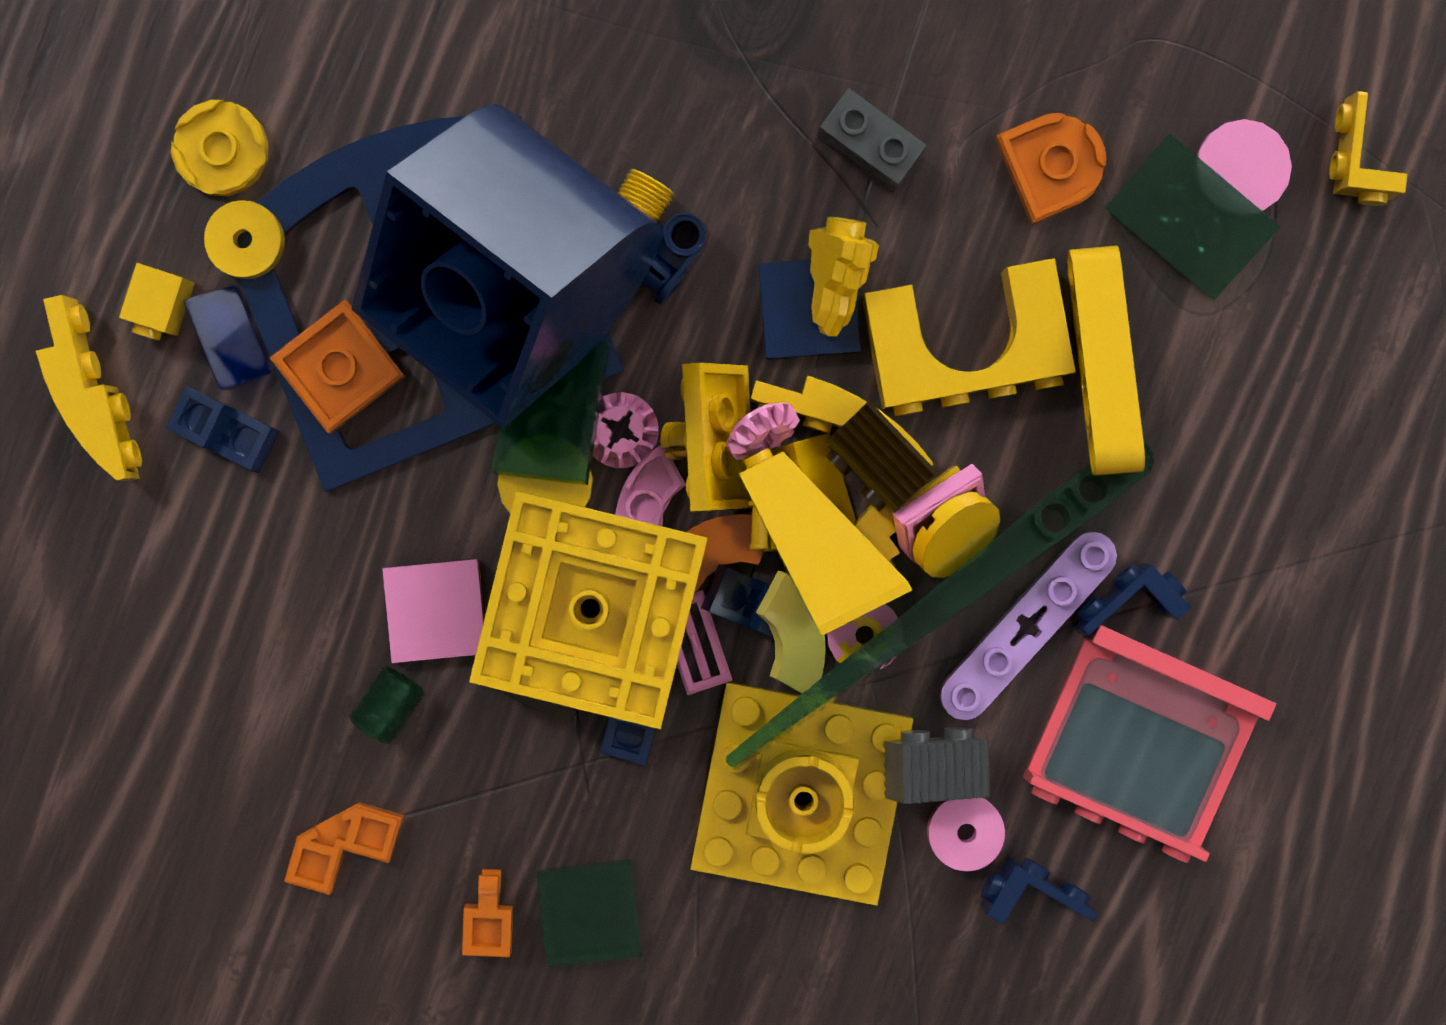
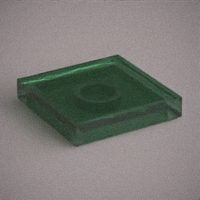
[536,859,643,967]

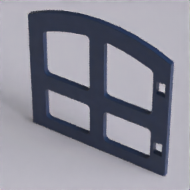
[237,116,625,492]

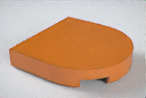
[995,113,1107,225]

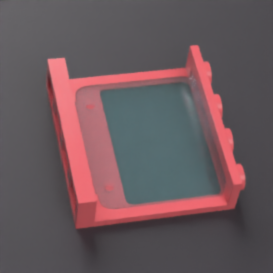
[1023,625,1277,863]

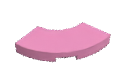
[615,445,686,526]

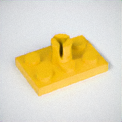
[660,363,752,512]

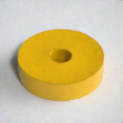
[204,200,285,279]

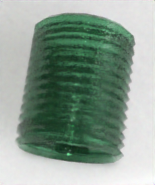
[349,666,425,744]

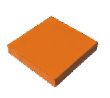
[270,299,406,434]

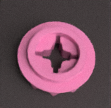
[582,392,659,468]
[726,403,800,460]

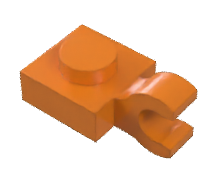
[462,869,513,957]

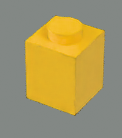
[119,263,195,341]

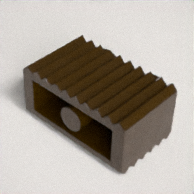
[825,401,937,513]

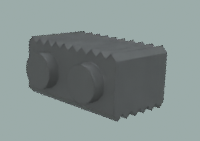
[883,727,990,804]

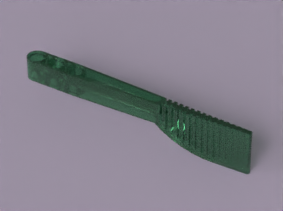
[726,442,1154,770]

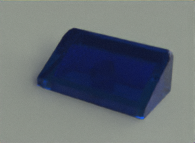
[184,285,271,391]

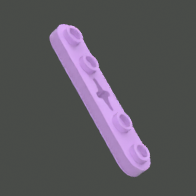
[939,532,1117,720]

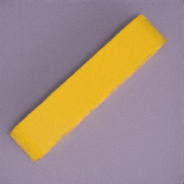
[1067,245,1145,476]

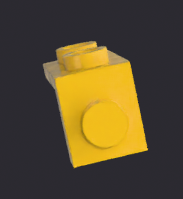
[1329,91,1408,206]

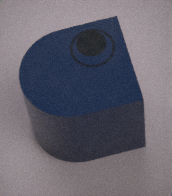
[351,104,662,428]

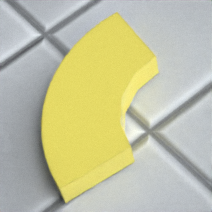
[756,571,826,699]

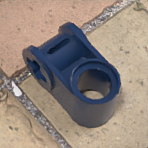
[642,212,708,305]

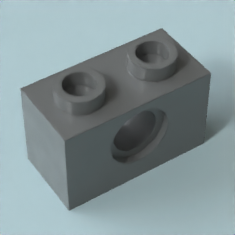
[817,88,927,193]

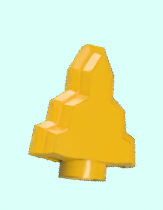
[808,217,879,337]

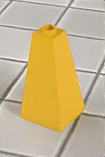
[738,448,912,636]

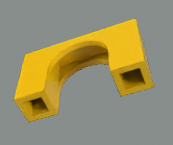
[861,258,1076,416]

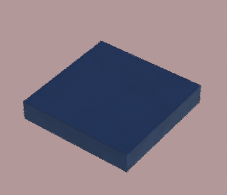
[758,260,861,360]

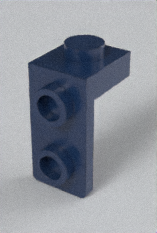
[1073,563,1191,636]
[980,857,1099,924]

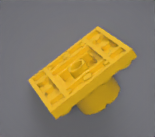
[469,491,708,729]
[690,682,913,906]

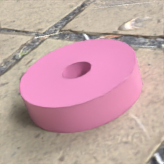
[927,797,1005,871]

